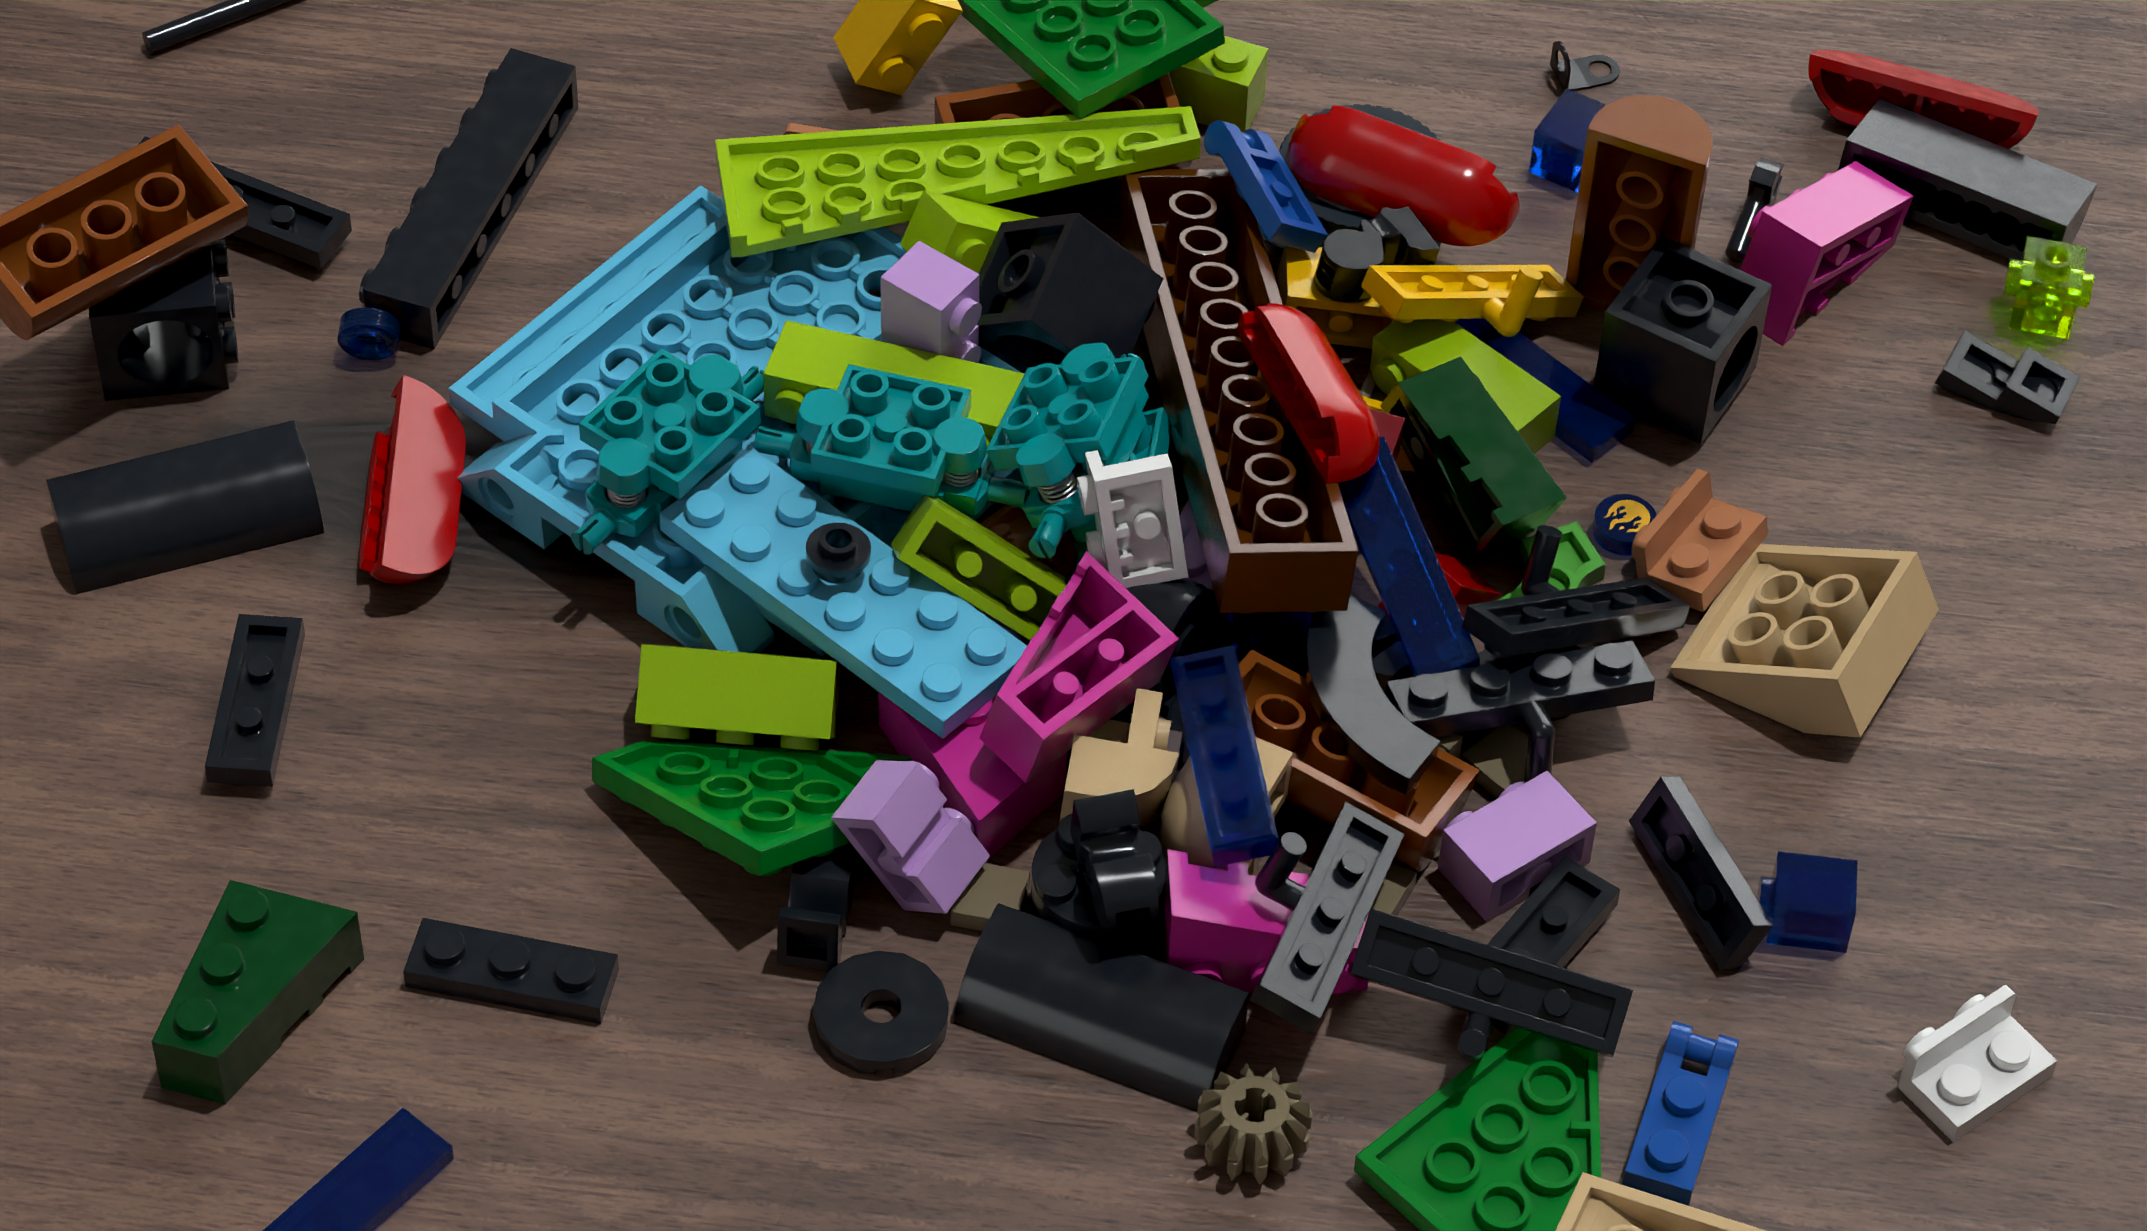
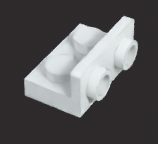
[1077,450,1188,588]
[1898,985,2057,1143]

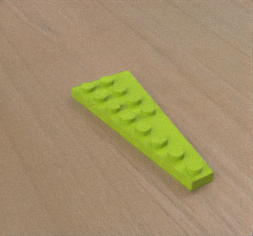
[715,106,1201,258]

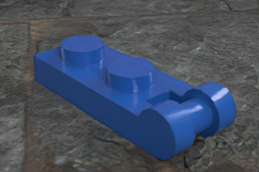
[1204,120,1328,253]
[1622,1021,1739,1206]

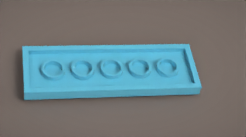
[660,446,1027,739]

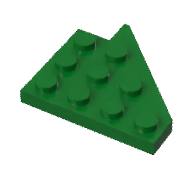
[958,0,1225,119]
[592,740,912,876]
[1354,1028,1602,1231]

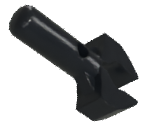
[1725,157,1784,263]

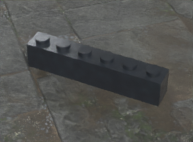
[359,48,579,349]

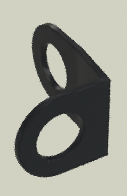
[1550,41,1620,92]

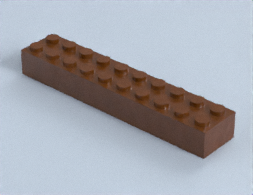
[1116,169,1358,614]

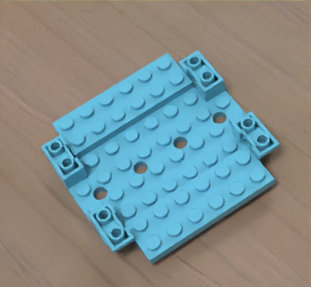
[448,185,1022,657]

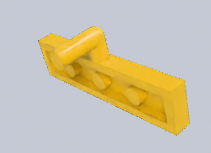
[1361,265,1584,337]

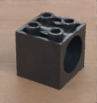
[977,213,1164,373]
[1592,236,1772,444]
[89,240,239,401]

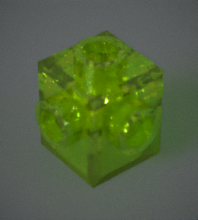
[2003,236,2095,339]

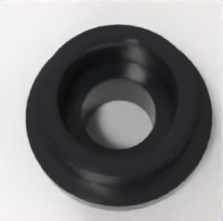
[806,523,871,584]

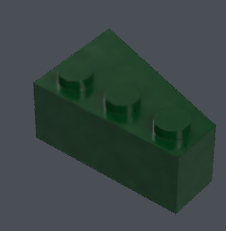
[1380,356,1567,567]
[151,880,364,1104]

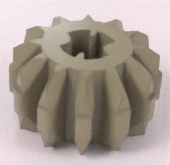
[1194,1063,1312,1185]

